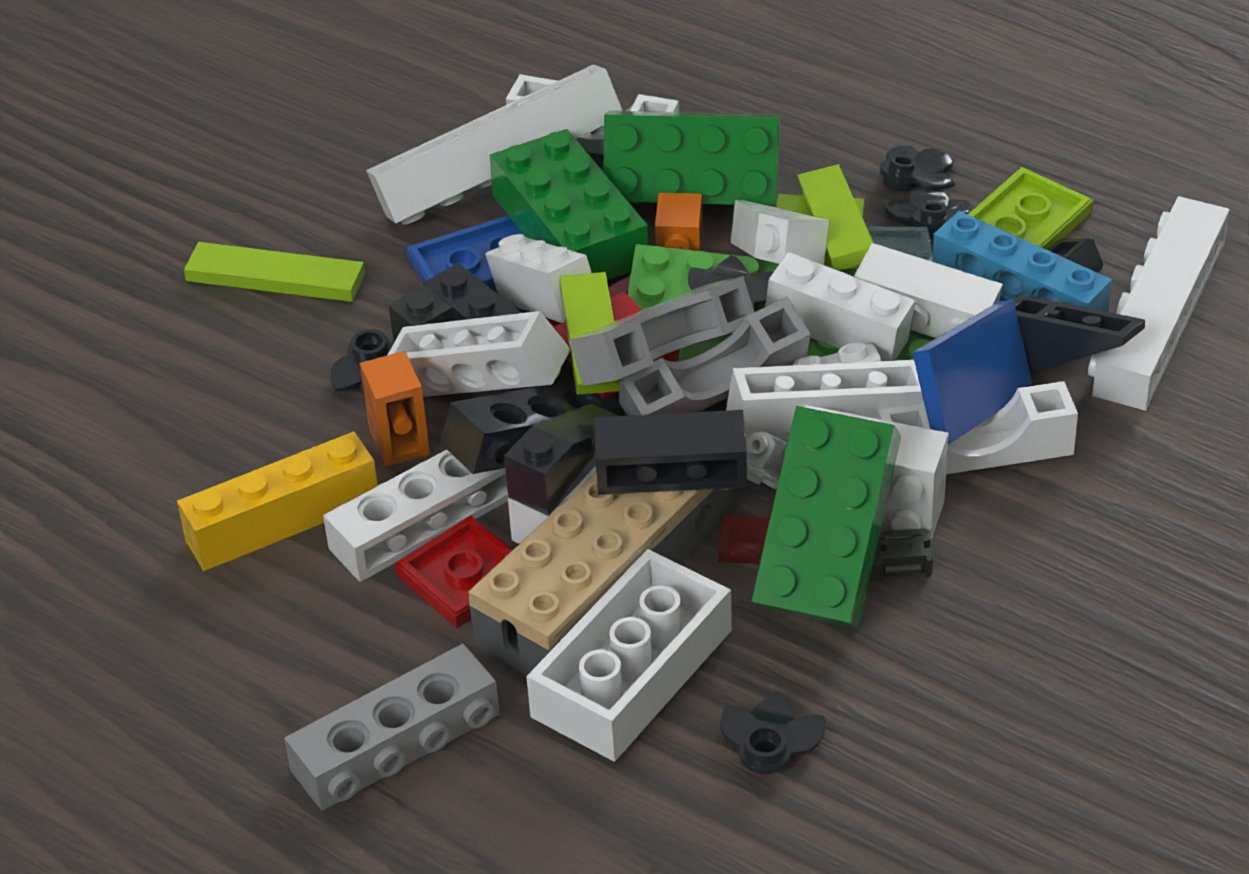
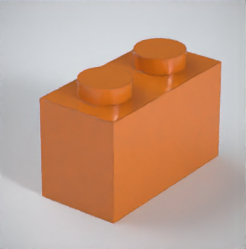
[360,351,430,467]

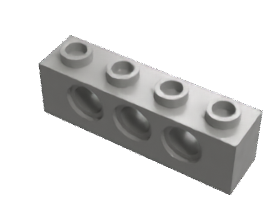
[284,644,500,811]

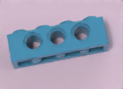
[933,211,1112,312]

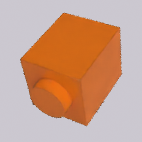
[655,193,703,251]

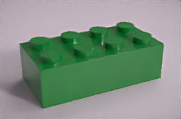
[603,111,780,206]
[490,129,648,280]
[751,406,901,630]

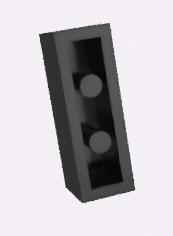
[594,410,747,495]

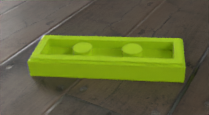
[559,272,620,395]

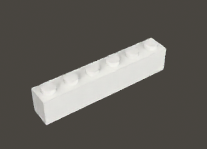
[366,64,623,224]
[1088,196,1230,411]

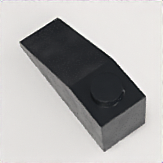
[1014,294,1145,371]
[504,404,619,516]

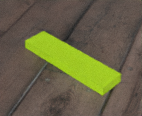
[797,164,873,271]
[184,242,365,302]

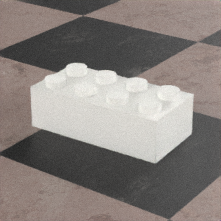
[527,549,732,762]

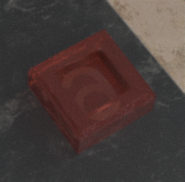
[718,515,770,564]

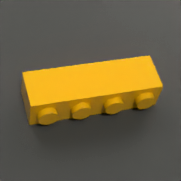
[177,431,378,571]

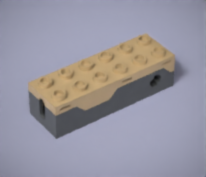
[468,473,733,676]

